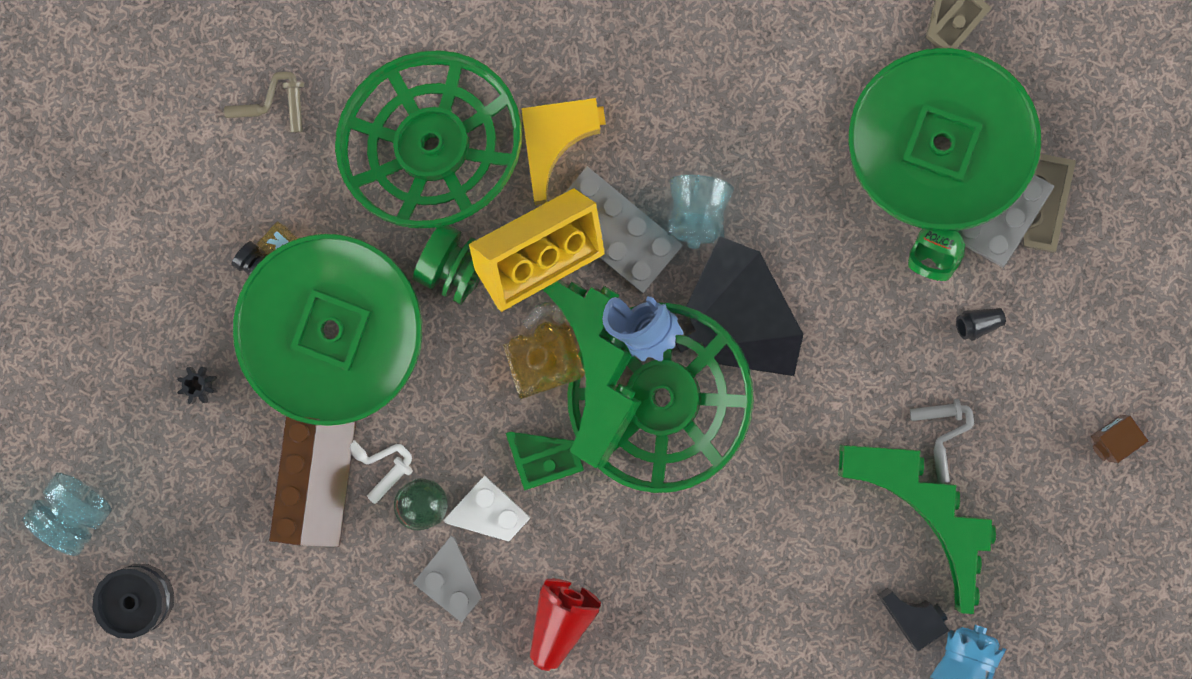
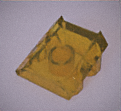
[503,321,585,399]

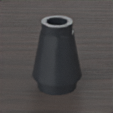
[956,308,1006,341]

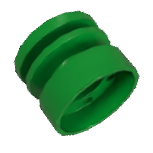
[412,225,481,305]

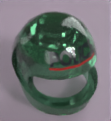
[394,478,448,531]

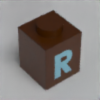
[1090,415,1149,463]

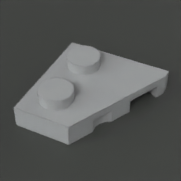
[413,535,482,623]

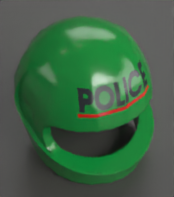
[908,229,965,281]

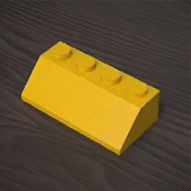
[469,188,605,312]

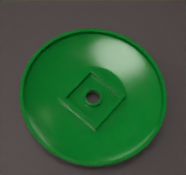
[848,48,1041,231]
[233,234,423,426]

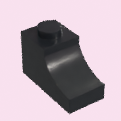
[877,588,949,652]

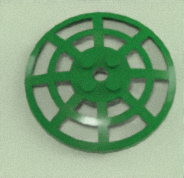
[335,50,522,229]
[567,302,754,493]

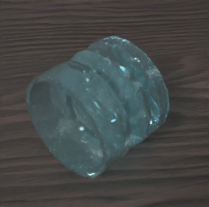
[22,473,112,556]

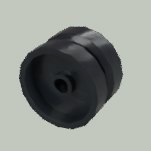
[92,564,174,639]

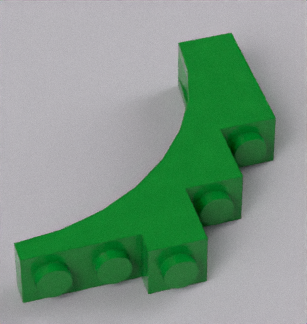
[542,280,641,468]
[838,445,996,614]

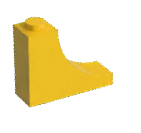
[521,98,606,205]

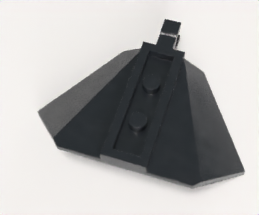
[675,236,804,376]

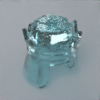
[667,175,734,249]

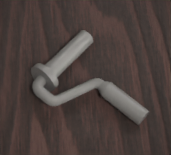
[910,398,974,483]

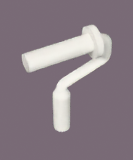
[350,440,413,504]

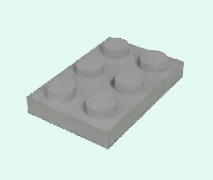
[957,175,1055,268]

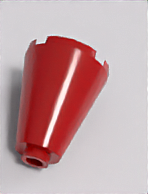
[530,578,601,671]

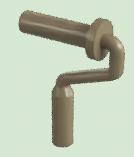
[224,71,304,133]

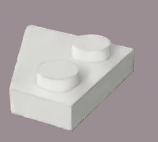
[443,476,531,541]

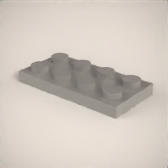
[566,166,683,294]

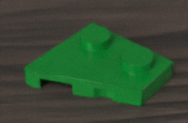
[505,432,584,491]

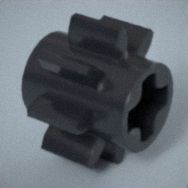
[177,366,218,404]

